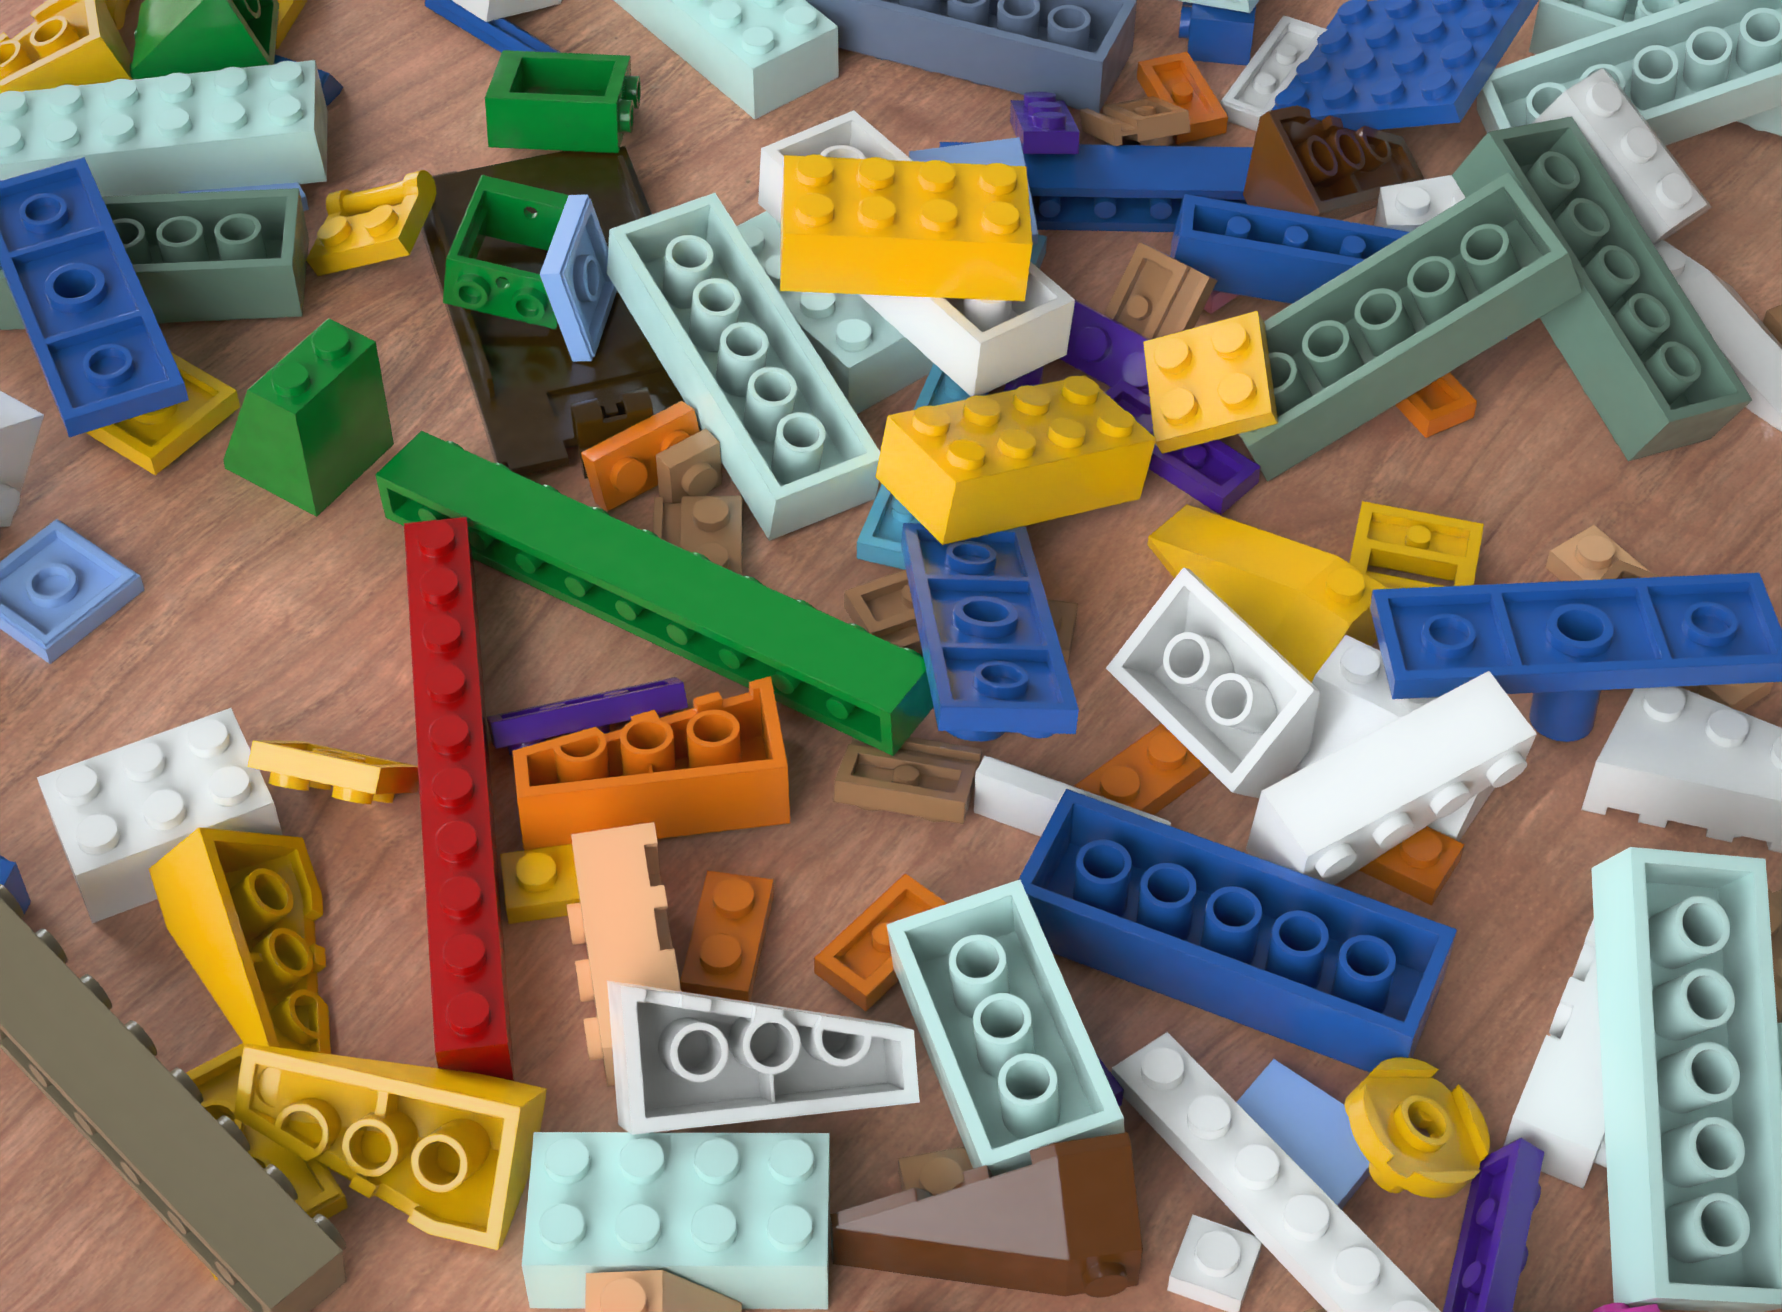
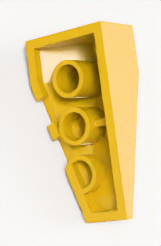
[0,0,132,94]
[1147,504,1389,683]

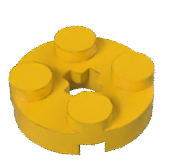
[1344,1057,1490,1198]

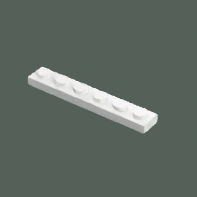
[1112,1032,1441,1312]

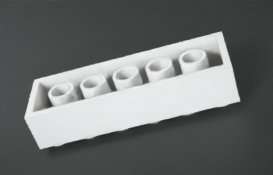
[758,110,1075,396]

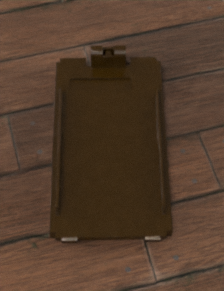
[421,146,702,479]

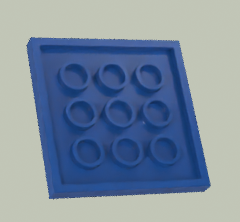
[1272,0,1539,131]

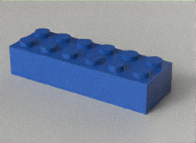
[1018,789,1457,1073]

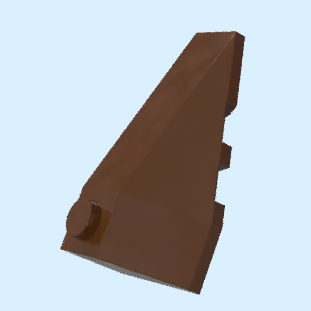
[1243,105,1424,220]
[830,1132,1143,1298]

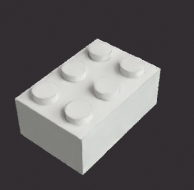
[37,708,282,923]

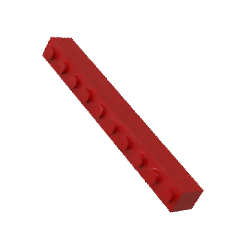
[404,517,515,1081]

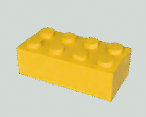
[780,154,1033,301]
[875,375,1156,545]

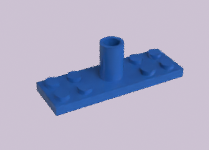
[0,157,189,438]
[901,523,1079,742]
[1370,573,1782,742]

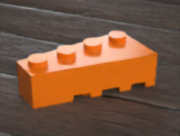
[513,676,790,850]

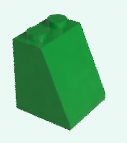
[130,0,279,80]
[223,318,394,517]

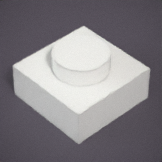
[1167,1214,1262,1312]

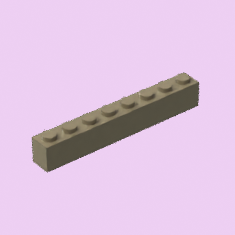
[0,884,346,1312]

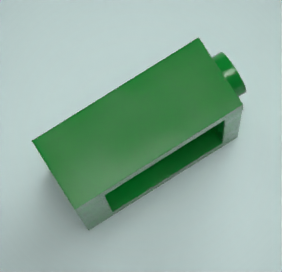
[485,50,641,153]
[443,175,593,329]

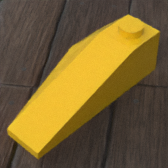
[149,827,331,1054]
[233,1044,547,1250]

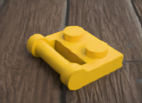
[306,170,437,276]
[1349,501,1484,589]

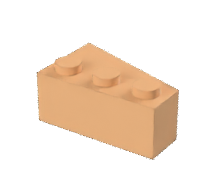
[567,822,681,1086]

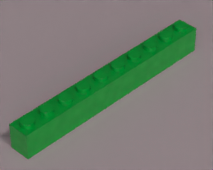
[375,430,933,756]

